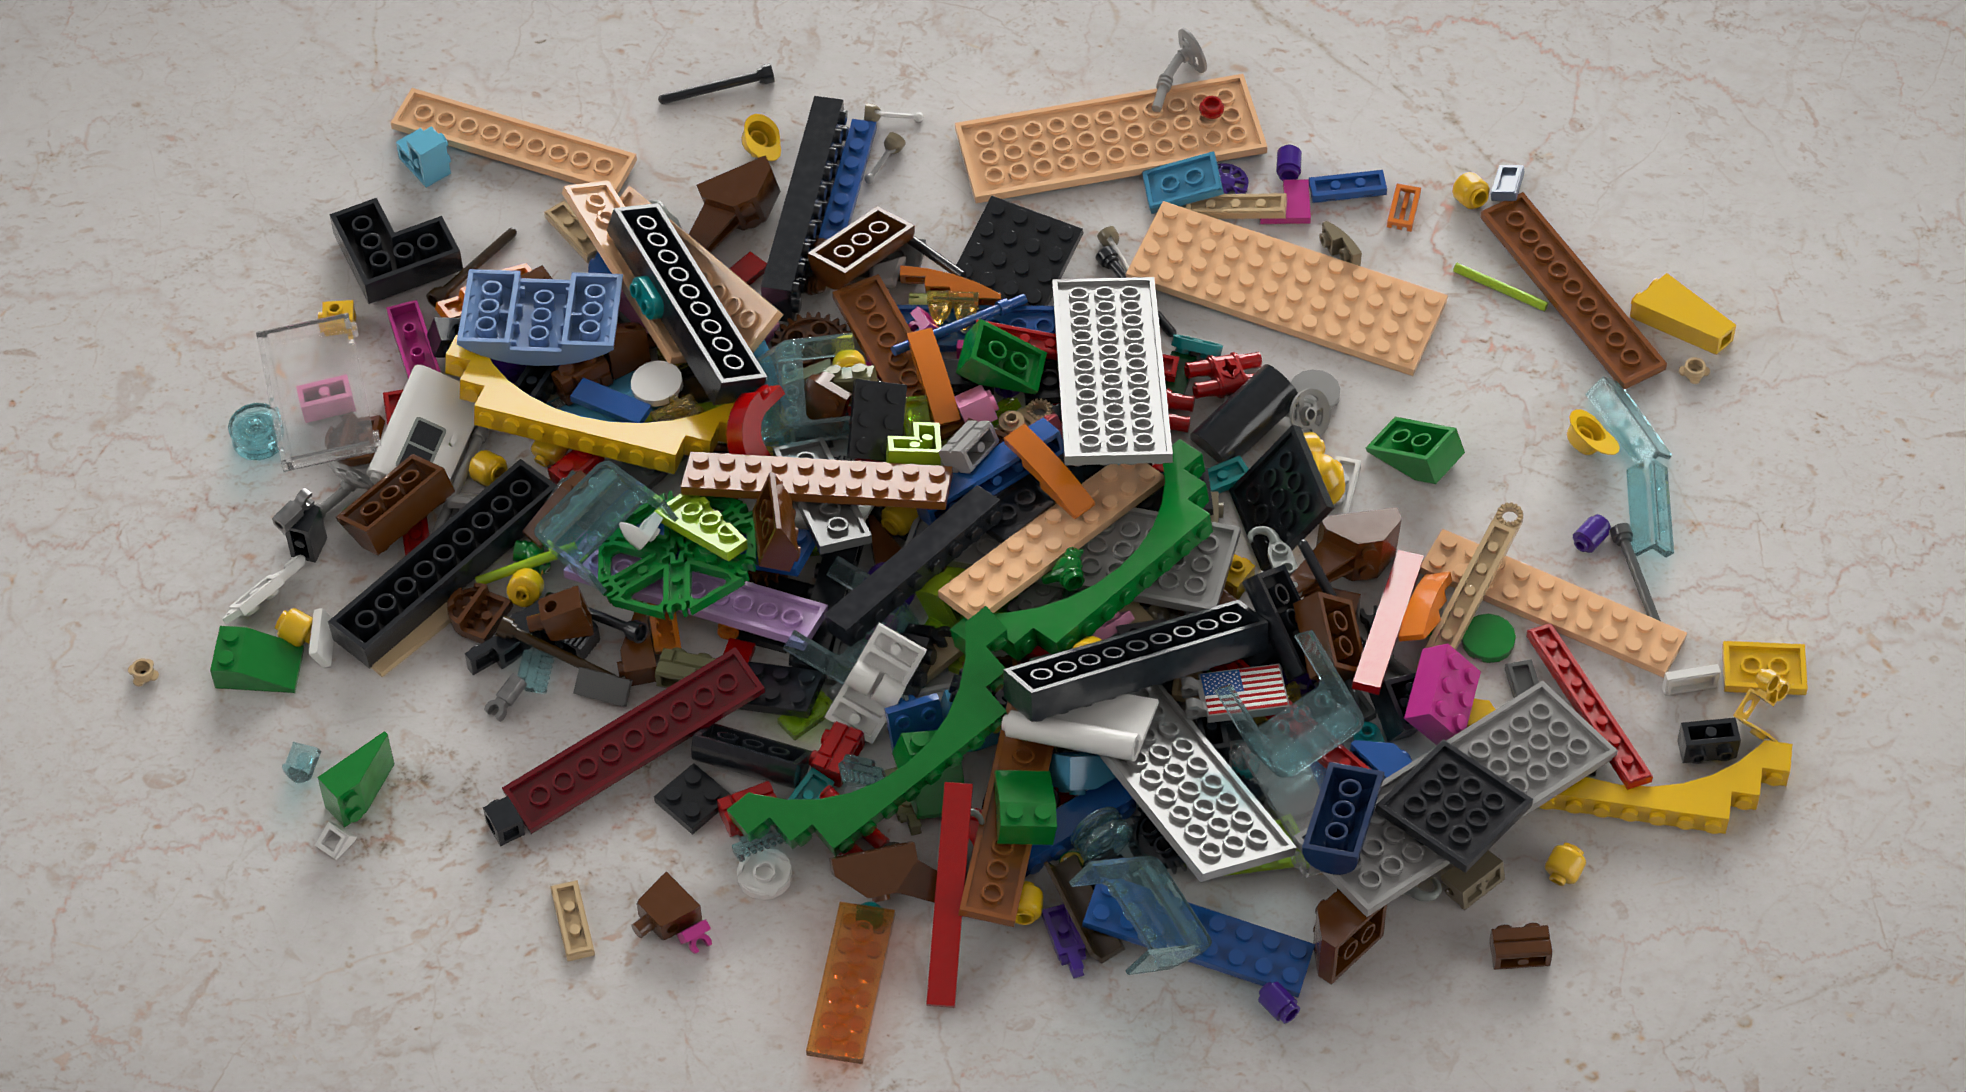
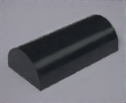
[1190,364,1298,464]
[1242,564,1308,682]
[691,723,813,789]

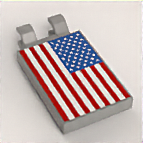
[1181,664,1290,723]

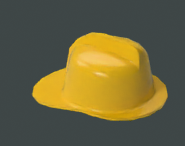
[741,114,781,161]
[1567,409,1620,455]
[1313,451,1345,505]

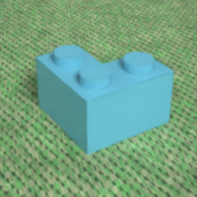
[396,126,451,188]

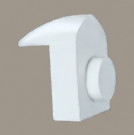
[619,512,663,550]

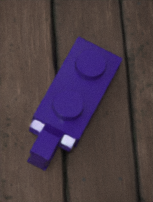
[1041,904,1086,979]

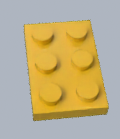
[1722,641,1808,695]

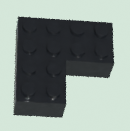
[329,198,463,304]

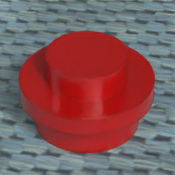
[1199,96,1224,119]

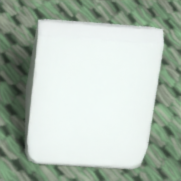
[315,822,357,860]

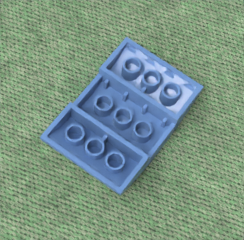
[457,269,623,366]

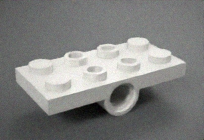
[825,623,927,744]

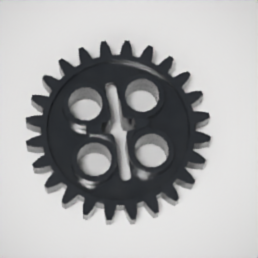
[1126,807,1187,875]

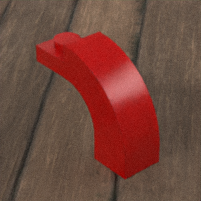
[726,385,785,456]

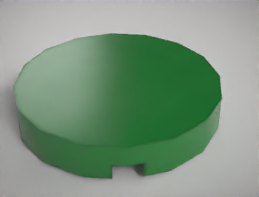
[1461,613,1516,663]

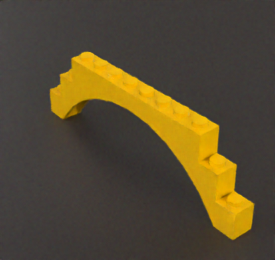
[445,335,734,474]
[1467,698,1793,834]

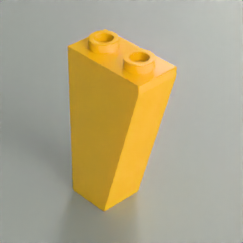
[1630,273,1736,355]

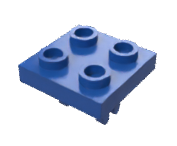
[884,693,943,752]

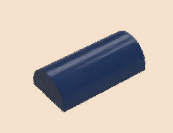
[1302,762,1384,875]

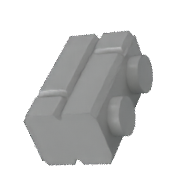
[939,420,999,473]

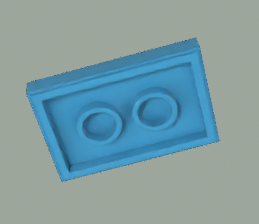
[1142,151,1224,214]

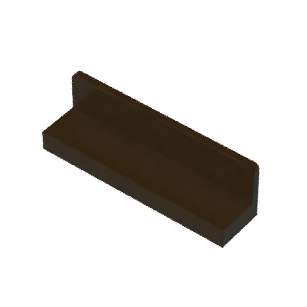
[1044,854,1125,964]

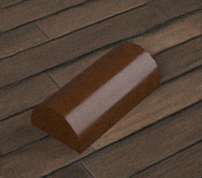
[808,206,915,290]

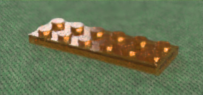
[806,902,895,1064]

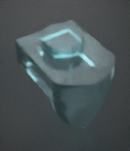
[282,742,321,784]

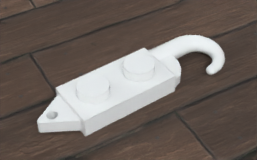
[222,555,305,624]

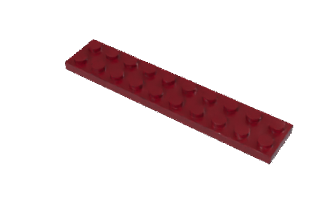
[502,647,765,834]

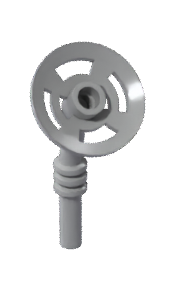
[1152,28,1207,112]
[1224,388,1331,437]
[281,461,375,536]

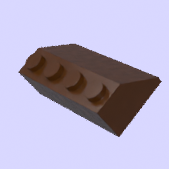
[336,454,455,556]

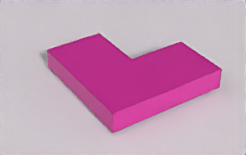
[1260,179,1311,224]

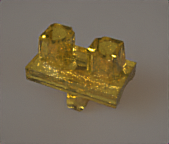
[650,394,704,422]

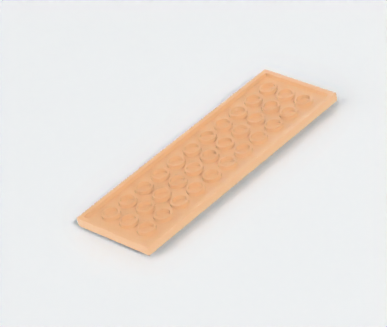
[955,74,1268,203]
[1126,201,1448,376]

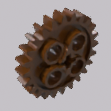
[771,312,854,375]

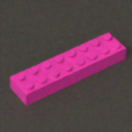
[386,300,441,379]

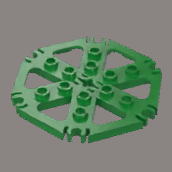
[598,491,758,620]

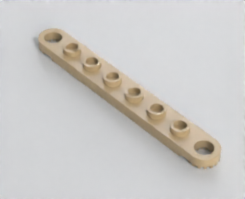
[1416,502,1523,672]

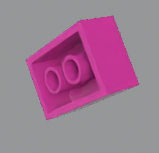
[1404,644,1481,746]

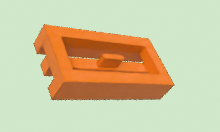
[1387,183,1421,232]

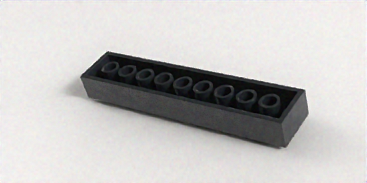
[761,96,849,322]
[607,203,767,406]
[328,459,558,669]
[1003,600,1268,722]

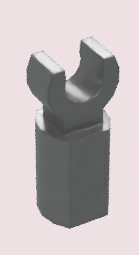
[272,488,315,533]
[484,673,527,722]

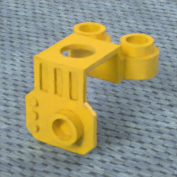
[1733,669,1790,742]

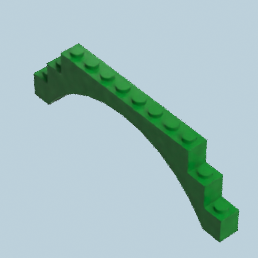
[950,439,1213,661]
[727,606,1008,857]

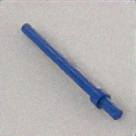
[891,294,1027,356]

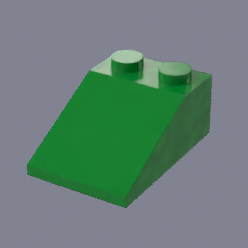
[956,319,1047,394]
[1366,416,1465,484]
[210,626,304,693]
[892,730,965,819]
[317,731,395,828]
[994,770,1057,845]

